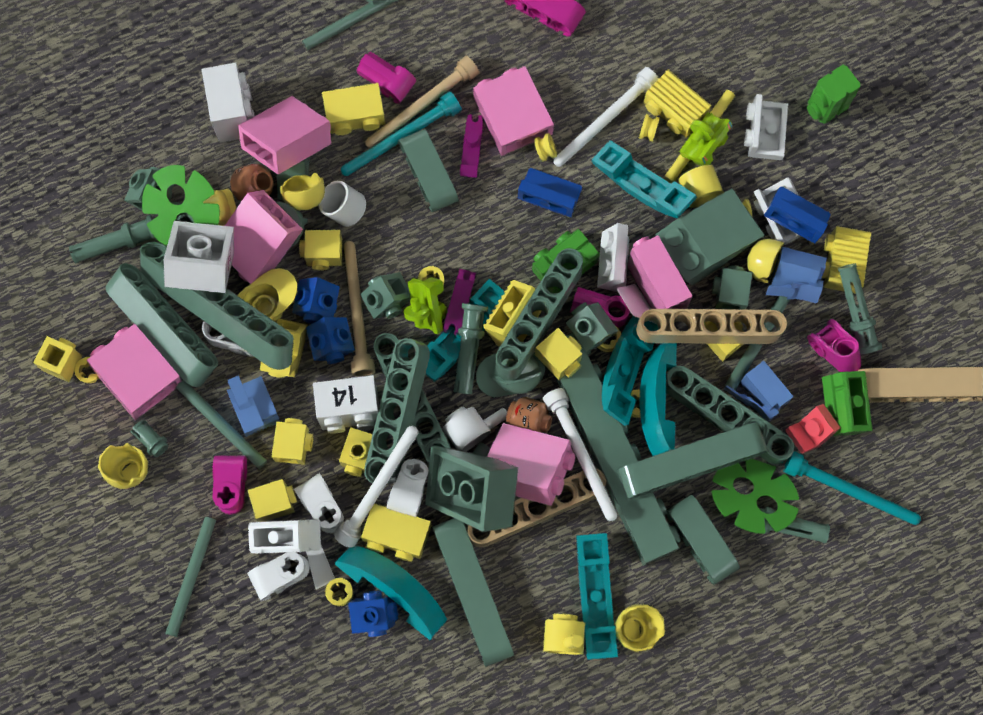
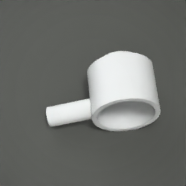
[319,181,366,227]
[442,406,507,452]

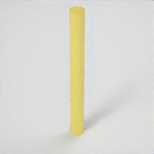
[664,90,735,184]

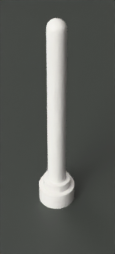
[553,67,659,167]
[543,388,617,521]
[334,426,418,547]

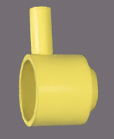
[678,165,724,208]
[543,614,585,655]

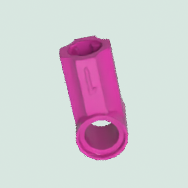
[356,51,417,104]
[570,287,630,328]

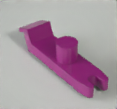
[460,114,483,178]
[443,269,476,335]

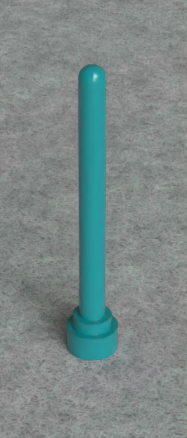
[340,91,462,176]
[783,451,921,525]

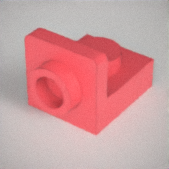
[786,404,841,454]

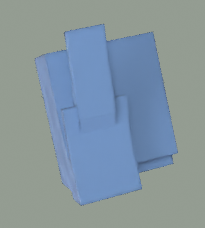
[766,247,826,303]
[724,361,794,422]
[227,375,280,437]

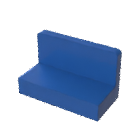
[518,168,582,217]
[764,187,831,244]

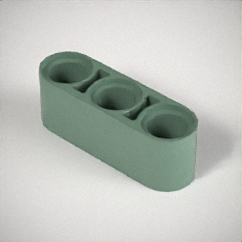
[398,129,459,213]
[667,495,740,585]

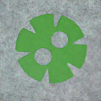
[142,165,220,247]
[712,459,799,534]

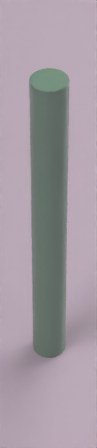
[302,0,397,51]
[724,296,790,390]
[176,380,267,469]
[165,517,216,637]

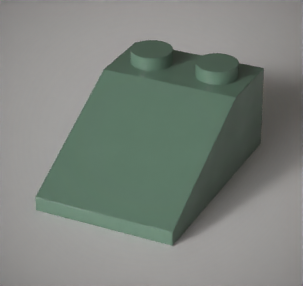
[655,189,765,286]
[425,446,518,532]

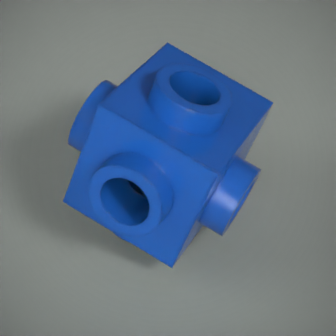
[292,277,340,324]
[306,317,355,364]
[348,590,398,637]

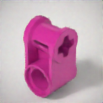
[807,319,862,372]
[212,456,247,515]

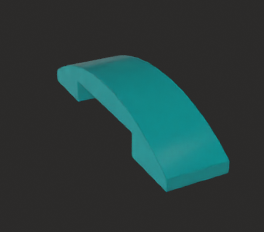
[591,140,697,218]
[425,279,505,382]
[602,316,659,426]
[639,343,677,456]
[576,533,618,660]
[334,545,448,640]

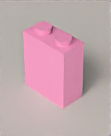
[473,66,554,156]
[238,96,331,175]
[225,190,303,284]
[627,235,693,309]
[87,324,181,421]
[487,423,575,506]

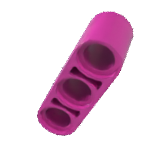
[504,0,586,37]

